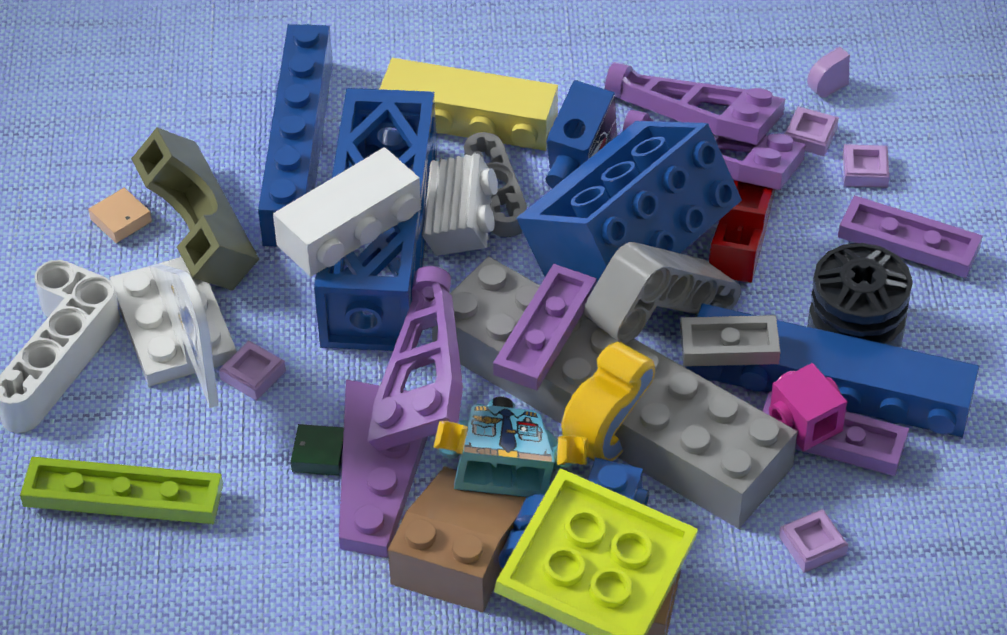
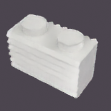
[422,153,498,256]

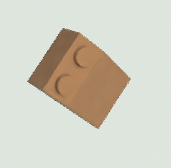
[388,466,527,613]

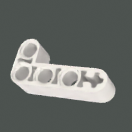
[0,260,120,433]

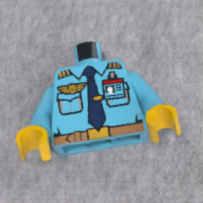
[433,397,588,497]

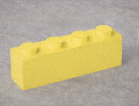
[380,58,558,151]

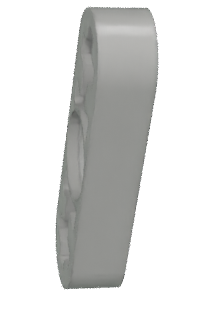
[464,132,527,237]

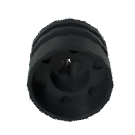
[807,243,913,348]

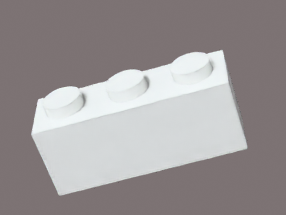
[273,147,421,277]

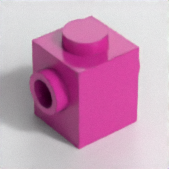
[769,363,847,452]

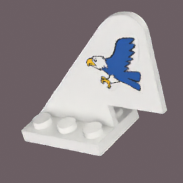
[110,257,236,408]

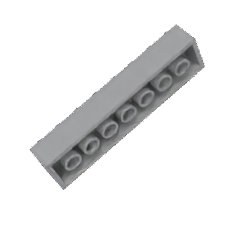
[432,256,797,529]

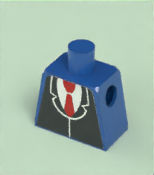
[546,80,618,188]

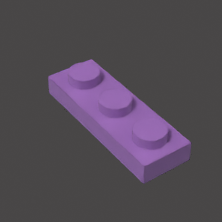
[838,195,983,278]
[493,264,597,391]
[762,391,909,476]

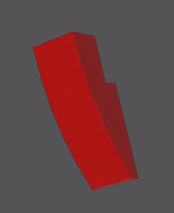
[709,179,775,283]

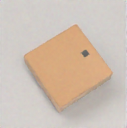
[88,187,152,243]

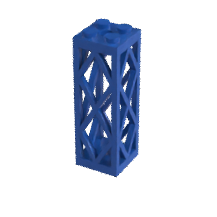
[314,88,437,351]

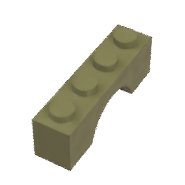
[131,127,259,291]

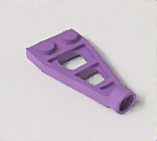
[605,62,786,145]
[622,110,806,190]
[368,266,463,451]

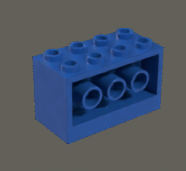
[516,121,742,282]

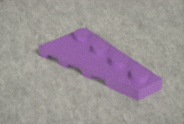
[339,379,428,558]

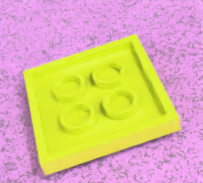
[494,468,698,635]

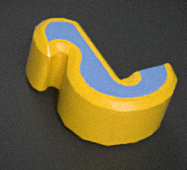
[561,342,655,461]

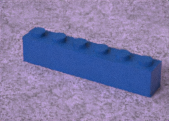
[258,24,333,247]
[686,303,979,438]

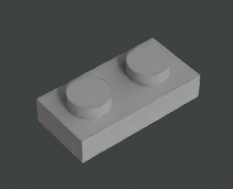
[680,315,780,366]

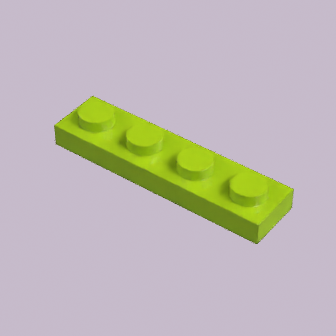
[20,456,223,524]

